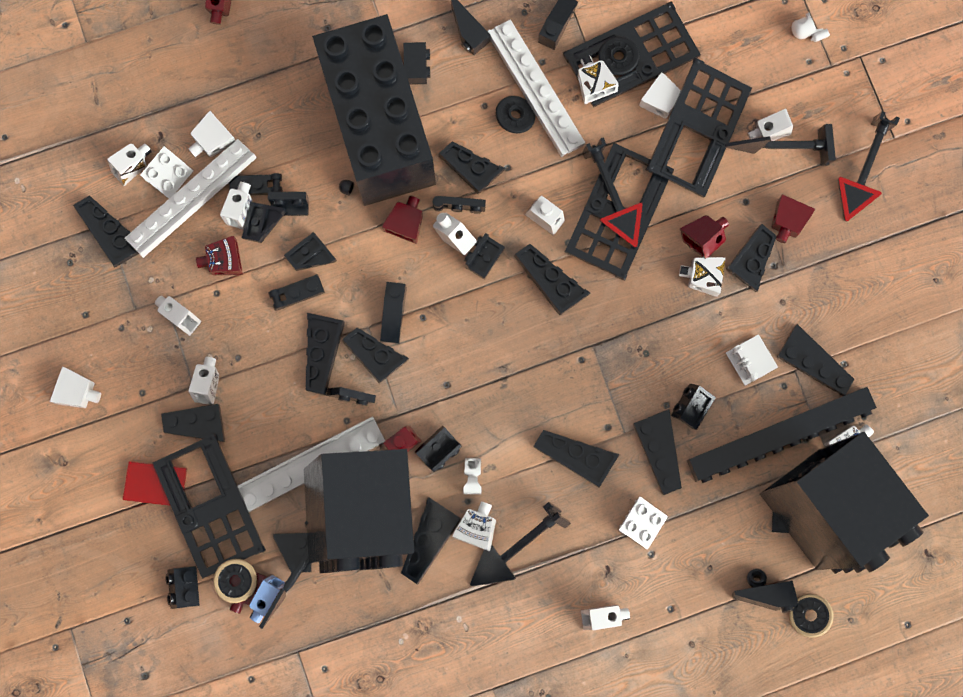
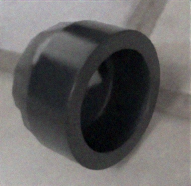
[339,180,354,196]

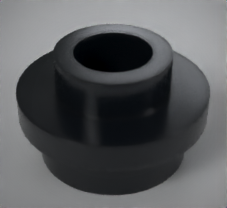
[747,569,767,588]

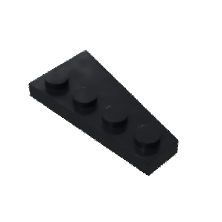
[73,195,139,268]
[514,244,590,316]
[305,313,345,396]
[777,324,855,396]
[633,409,682,495]
[533,430,620,488]
[401,497,461,585]

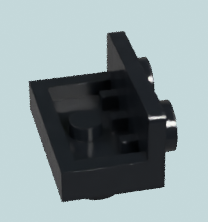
[464,233,505,280]
[414,426,462,472]
[165,566,200,609]

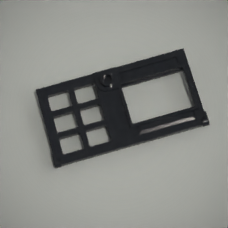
[563,1,701,108]
[646,58,752,198]
[565,143,674,281]
[153,433,266,579]

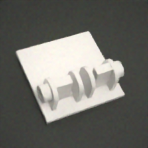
[140,146,193,199]
[726,334,778,386]
[619,496,668,549]

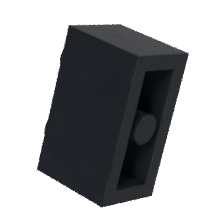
[403,42,431,85]

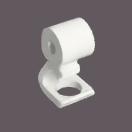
[464,458,481,494]

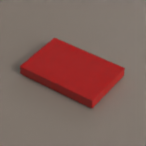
[123,461,187,506]

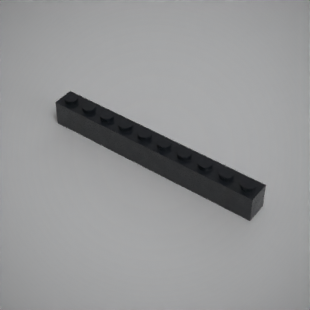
[687,387,877,484]

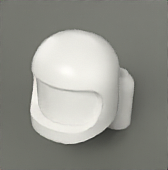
[791,13,830,42]

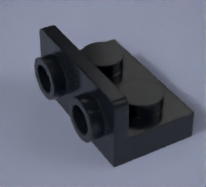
[268,192,309,216]
[671,384,716,430]

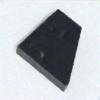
[242,202,286,243]
[284,232,337,271]
[326,387,376,406]
[273,533,312,573]

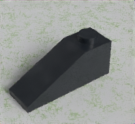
[451,0,490,55]
[538,0,578,50]
[380,282,407,344]
[732,581,798,613]

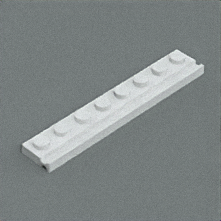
[487,19,585,157]
[125,139,256,258]
[238,417,385,512]

